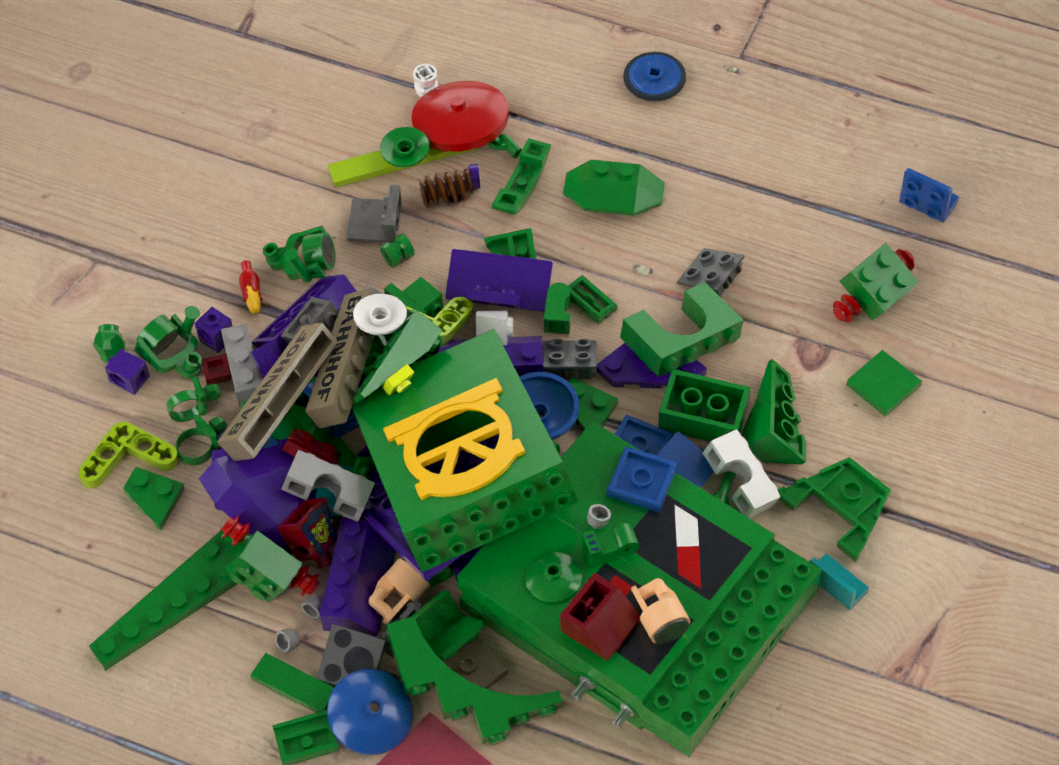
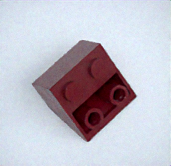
[560,573,641,661]

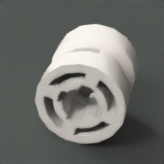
[413,64,438,97]

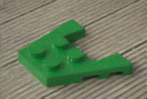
[778,457,891,562]

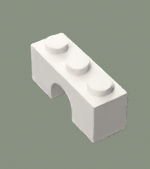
[703,429,781,518]

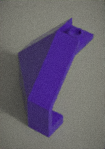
[198,438,318,555]

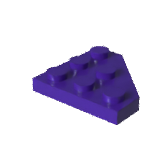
[596,343,707,388]

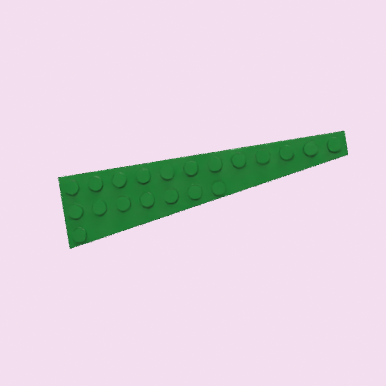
[89,435,370,671]

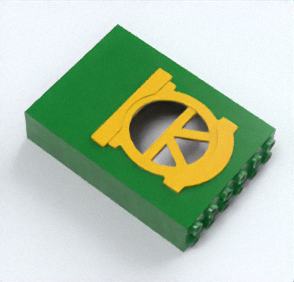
[352,329,579,572]

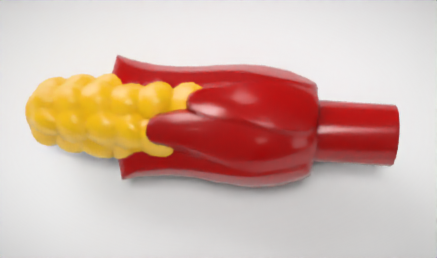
[239,260,263,315]

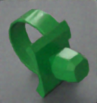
[166,376,221,422]
[176,415,227,465]

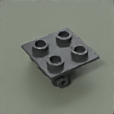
[677,248,745,297]
[543,339,596,379]

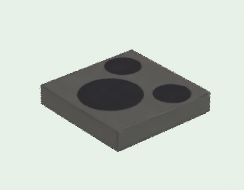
[316,624,388,685]

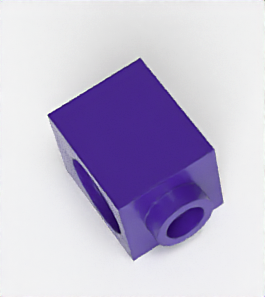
[194,307,233,353]
[105,349,150,395]

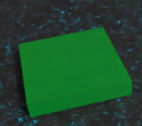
[846,350,922,417]

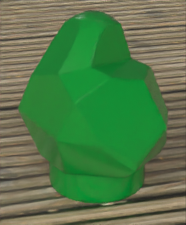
[93,324,126,363]

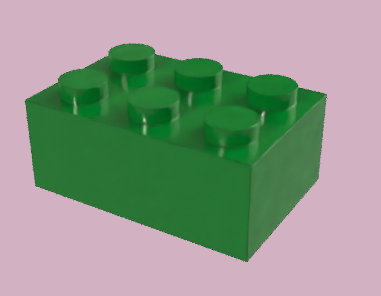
[658,369,751,442]

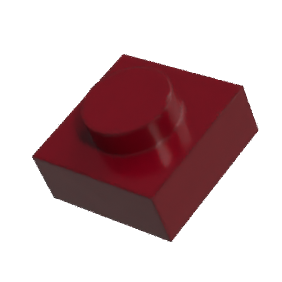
[202,353,233,385]

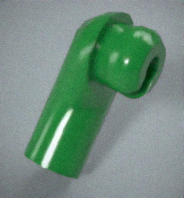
[488,134,522,159]
[352,456,376,480]

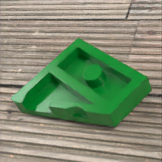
[484,228,537,259]
[569,377,618,430]
[123,467,185,530]

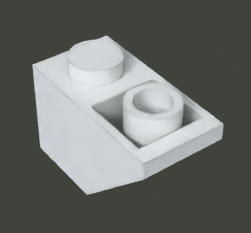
[476,310,513,345]

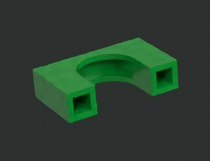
[620,282,744,377]

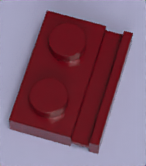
[282,428,341,464]

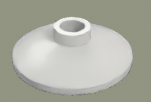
[353,294,407,335]

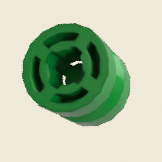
[380,234,415,268]

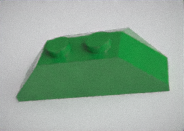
[563,159,665,216]

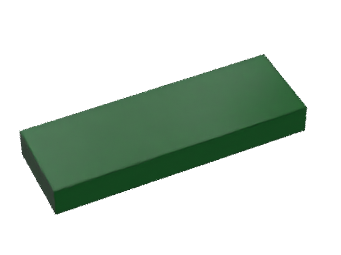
[250,653,334,713]

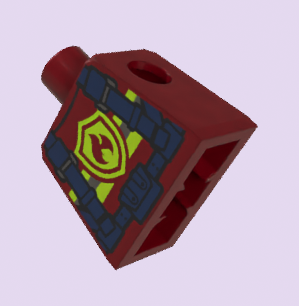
[277,497,338,568]

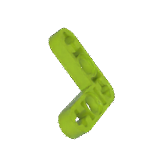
[405,297,473,345]
[78,422,179,488]

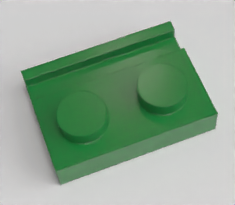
[272,710,339,765]

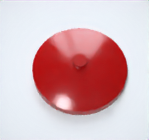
[411,81,509,152]

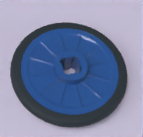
[623,52,686,101]

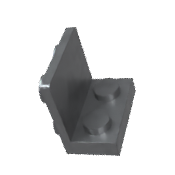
[347,185,402,243]
[281,297,339,343]

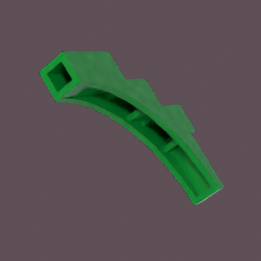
[386,616,563,745]

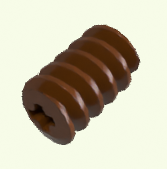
[419,169,472,208]

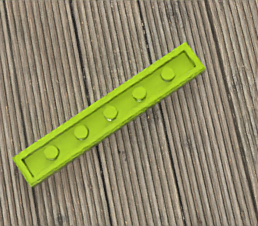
[327,147,476,188]

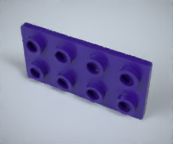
[445,249,553,312]

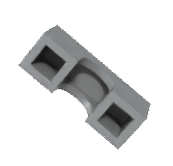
[221,324,261,409]
[281,450,375,522]

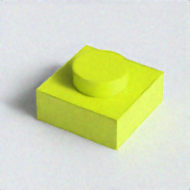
[383,364,414,396]

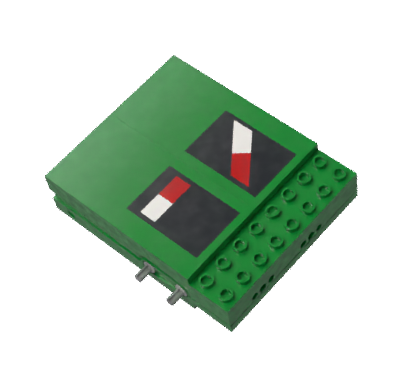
[457,421,822,757]

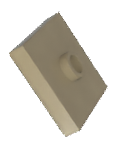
[443,636,508,689]

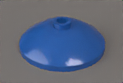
[519,372,579,440]
[327,669,413,755]

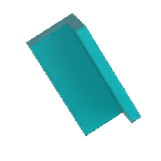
[810,553,869,610]

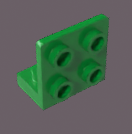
[411,590,485,661]

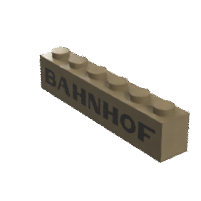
[305,288,375,428]
[218,323,338,461]

